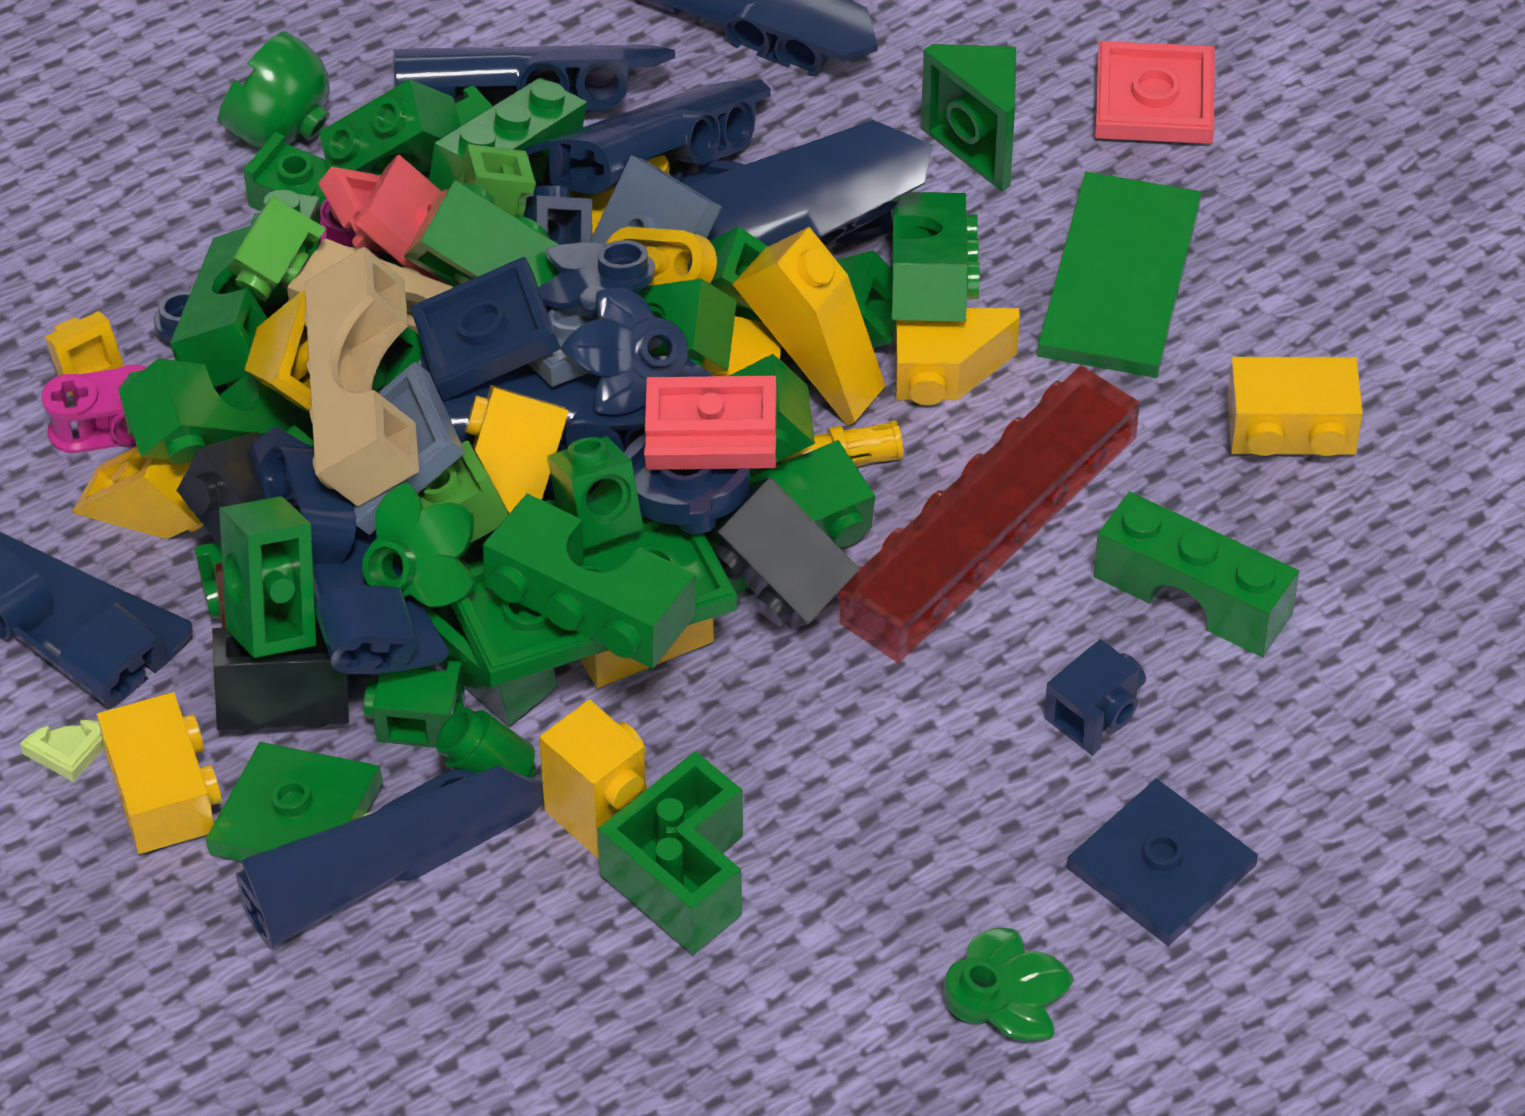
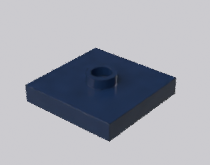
[410,256,561,400]
[1067,778,1258,947]

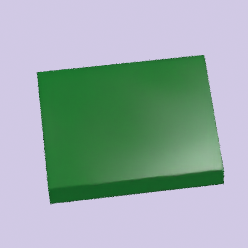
[921,44,1016,192]

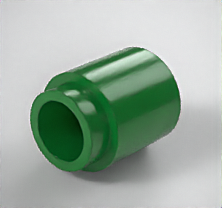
[436,707,536,778]

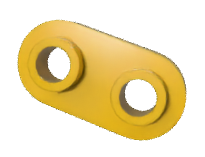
[605,227,717,286]

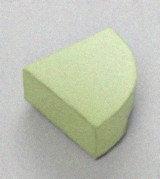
[20,720,104,782]

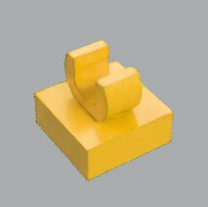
[44,311,124,397]

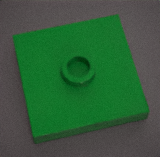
[205,741,383,861]

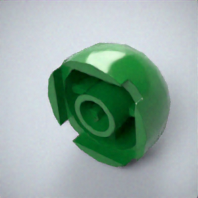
[217,31,330,149]

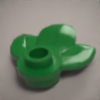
[362,482,476,607]
[943,927,1074,1041]

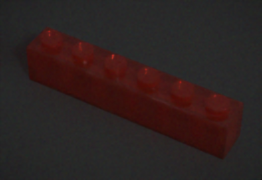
[838,365,1140,664]

